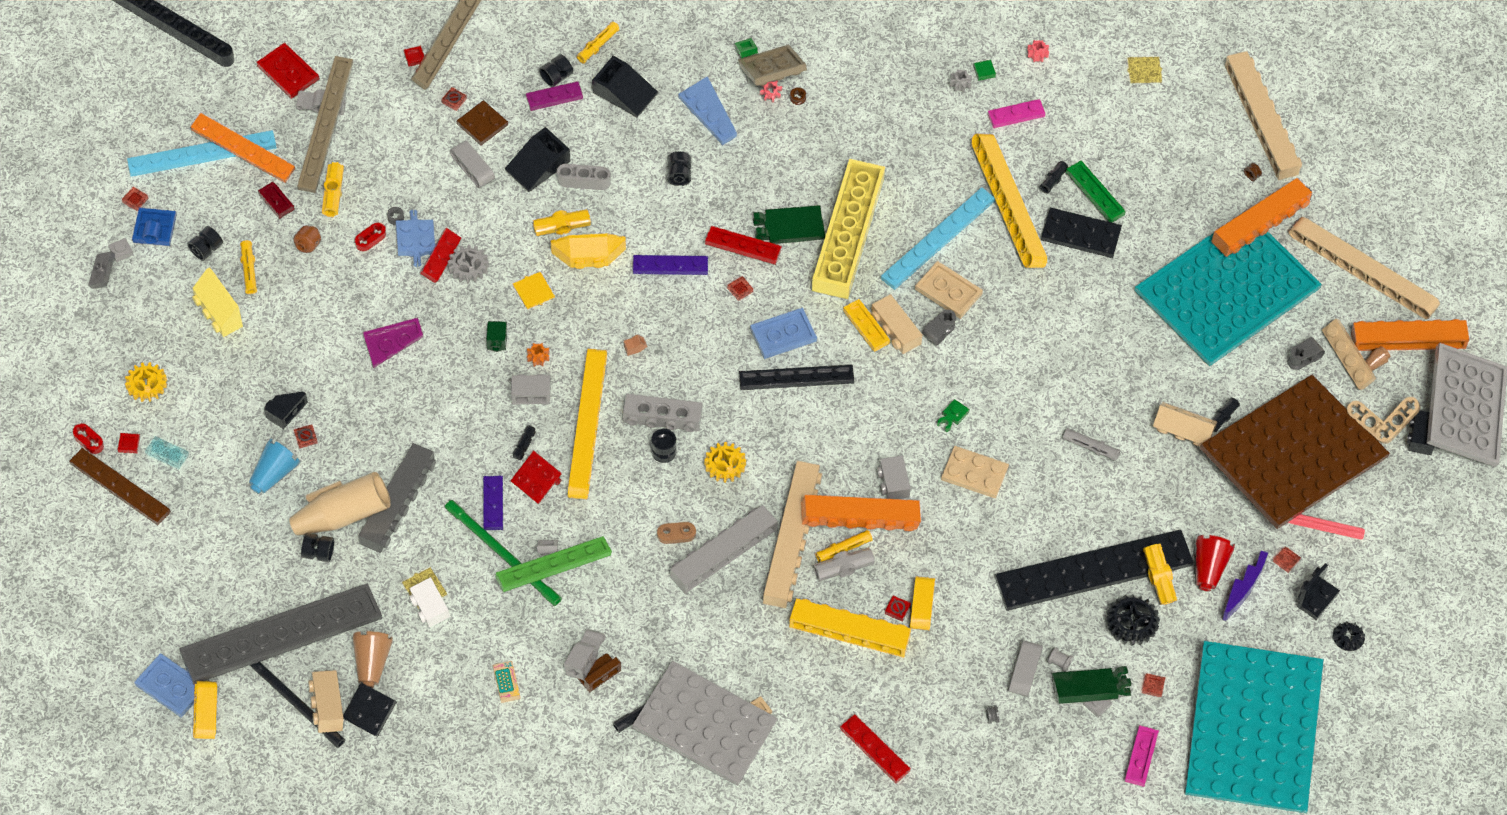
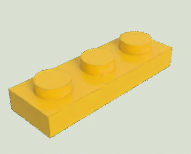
[843,299,890,352]

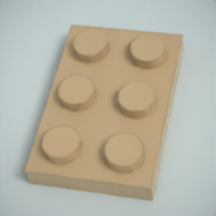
[915,261,983,319]
[941,446,1009,499]

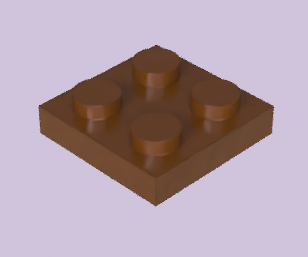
[456,100,508,146]

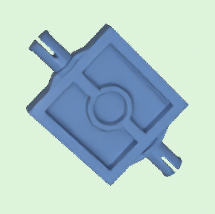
[396,210,435,267]

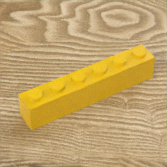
[789,598,911,658]

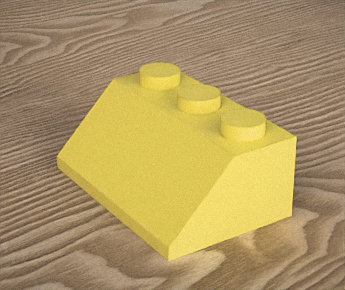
[192,267,243,337]

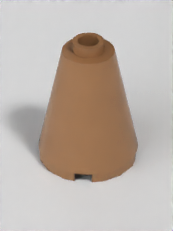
[353,631,393,688]

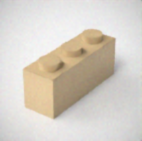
[870,294,922,354]
[1153,402,1217,447]
[308,670,343,733]

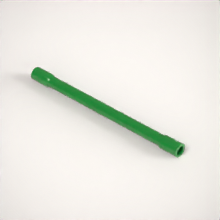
[445,500,562,607]

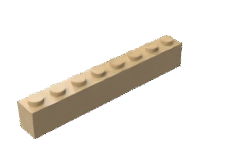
[1225,51,1302,180]
[763,461,823,608]

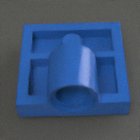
[132,208,177,246]

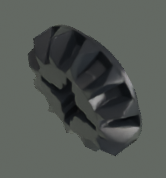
[1333,621,1365,651]

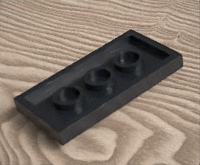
[1041,207,1122,258]

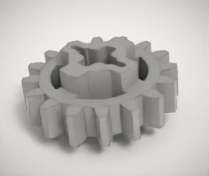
[448,245,489,284]

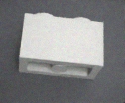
[409,577,451,627]

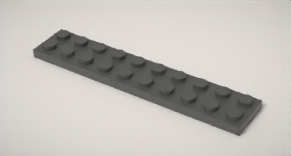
[179,583,382,685]

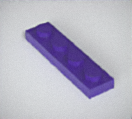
[633,255,708,275]

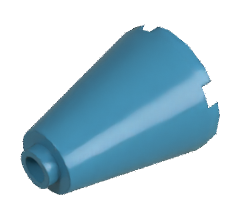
[249,439,300,494]

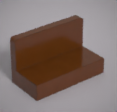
[577,653,621,693]

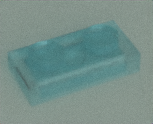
[145,436,189,469]

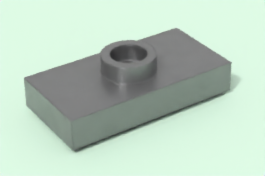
[88,251,115,289]

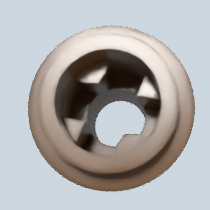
[1366,346,1391,371]

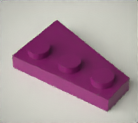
[363,318,423,368]

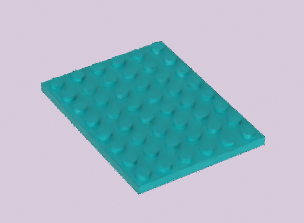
[1134,210,1322,367]
[1185,641,1324,814]

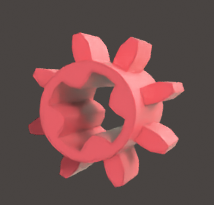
[1027,40,1049,62]
[760,80,782,102]

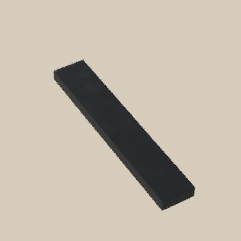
[739,364,854,390]

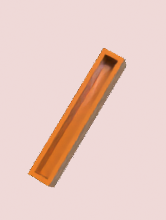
[1212,178,1312,257]
[1351,319,1469,351]
[801,495,921,531]

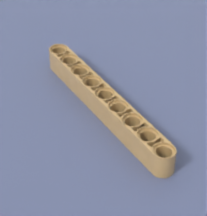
[1289,217,1440,319]

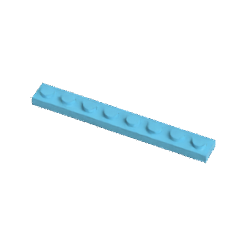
[127,130,277,177]
[881,187,995,290]

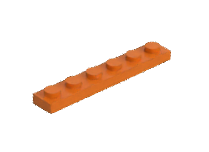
[190,113,295,183]

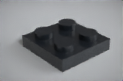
[343,682,397,737]

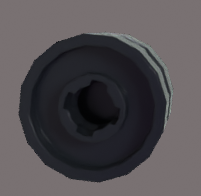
[539,54,573,87]
[667,151,692,186]
[187,226,223,261]
[651,428,676,463]
[301,533,335,563]

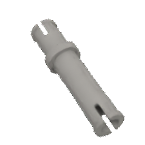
[1063,428,1121,461]

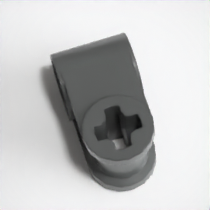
[922,309,956,346]
[1288,337,1325,370]

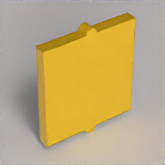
[512,272,555,309]

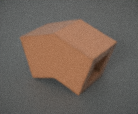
[624,334,648,356]

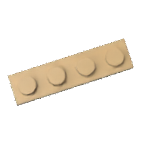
[1322,319,1376,390]

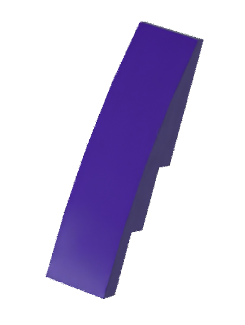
[1222,550,1268,621]

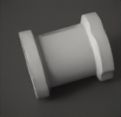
[1048,647,1074,672]

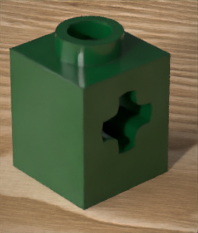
[486,321,508,352]

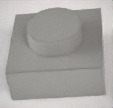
[108,238,134,262]
[537,540,558,556]
[1084,700,1112,718]

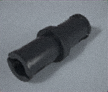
[1040,161,1068,194]
[1212,397,1240,432]

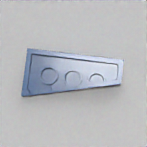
[678,77,737,146]

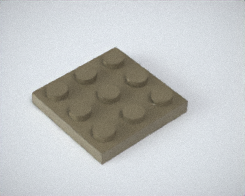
[738,44,807,86]

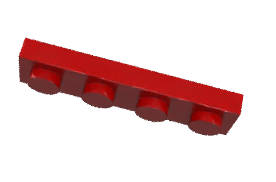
[705,226,782,265]
[840,714,911,784]

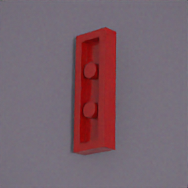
[420,228,462,283]

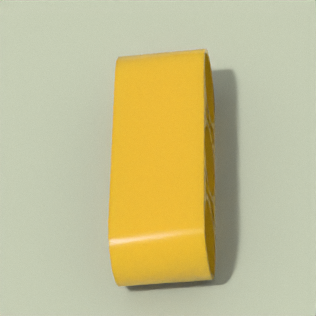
[910,576,935,631]
[193,681,217,739]

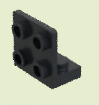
[1297,563,1340,621]

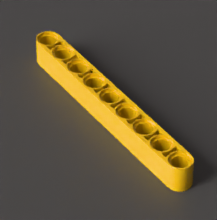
[972,133,1047,268]
[568,348,607,500]

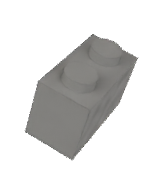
[511,374,551,405]
[877,455,911,499]

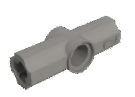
[813,547,875,582]

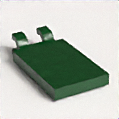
[753,205,825,244]
[1052,666,1132,704]

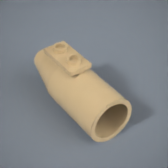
[289,472,391,535]

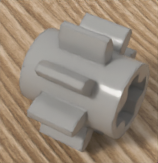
[950,69,972,92]

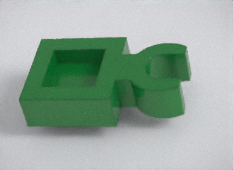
[937,399,970,432]

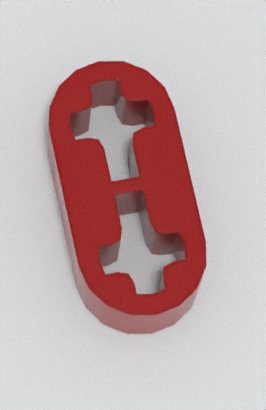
[355,222,386,251]
[73,423,104,454]

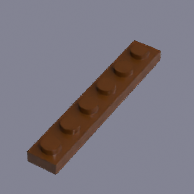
[69,448,171,526]

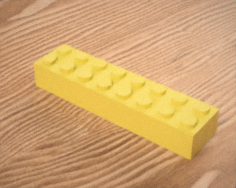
[812,159,885,299]

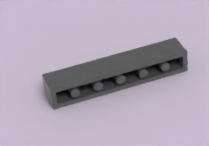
[358,443,436,553]

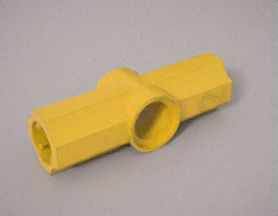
[322,162,344,217]
[533,209,591,236]
[1143,544,1177,605]

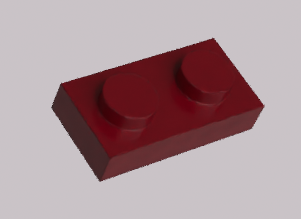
[258,181,295,219]

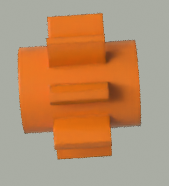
[527,343,550,367]

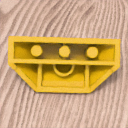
[551,233,626,269]

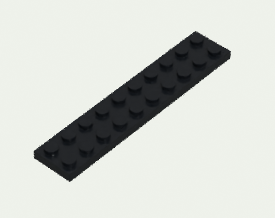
[995,529,1194,611]

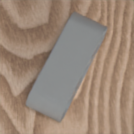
[450,140,495,188]
[557,164,611,190]
[1009,640,1043,697]

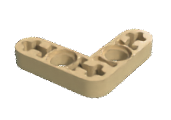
[1347,397,1420,444]

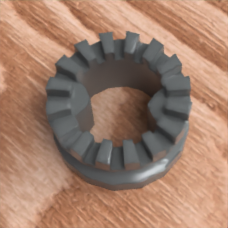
[387,207,404,225]
[986,705,999,724]

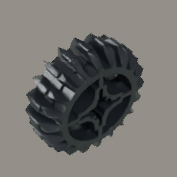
[1106,594,1160,646]

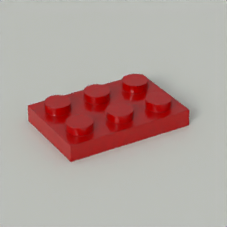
[256,42,320,99]

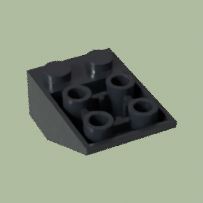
[592,56,658,118]
[505,127,571,192]

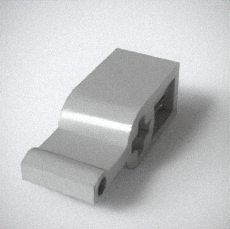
[296,90,347,115]
[564,629,606,680]

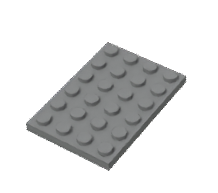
[1427,343,1507,467]
[632,661,778,786]

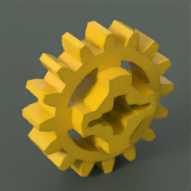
[125,362,167,402]
[704,442,746,483]

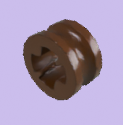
[790,87,806,105]
[1244,163,1262,181]

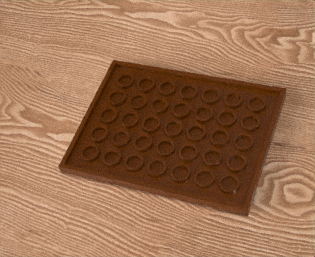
[1200,374,1390,529]

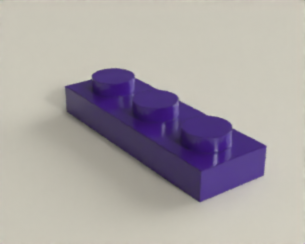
[483,476,503,530]

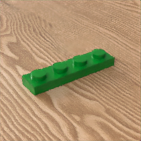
[1066,160,1126,223]

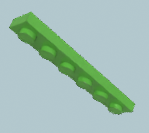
[495,536,612,592]

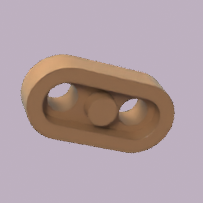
[657,522,696,544]

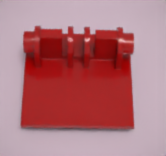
[510,450,562,504]

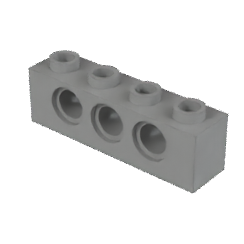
[623,394,703,432]

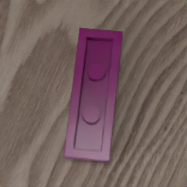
[526,81,583,111]

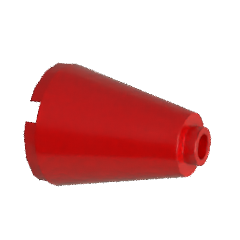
[1196,535,1235,592]

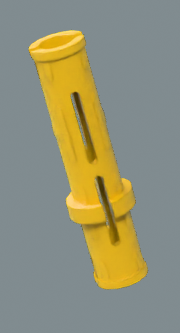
[576,21,620,64]
[240,240,257,294]
[815,530,873,563]

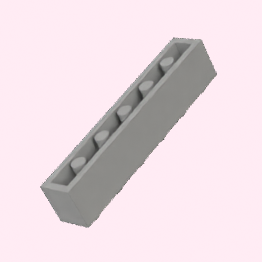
[670,505,778,594]

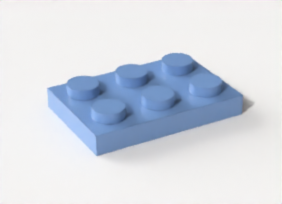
[750,308,817,359]
[134,653,195,718]

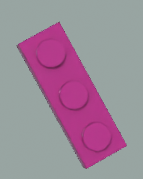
[988,99,1046,129]
[1125,725,1159,787]

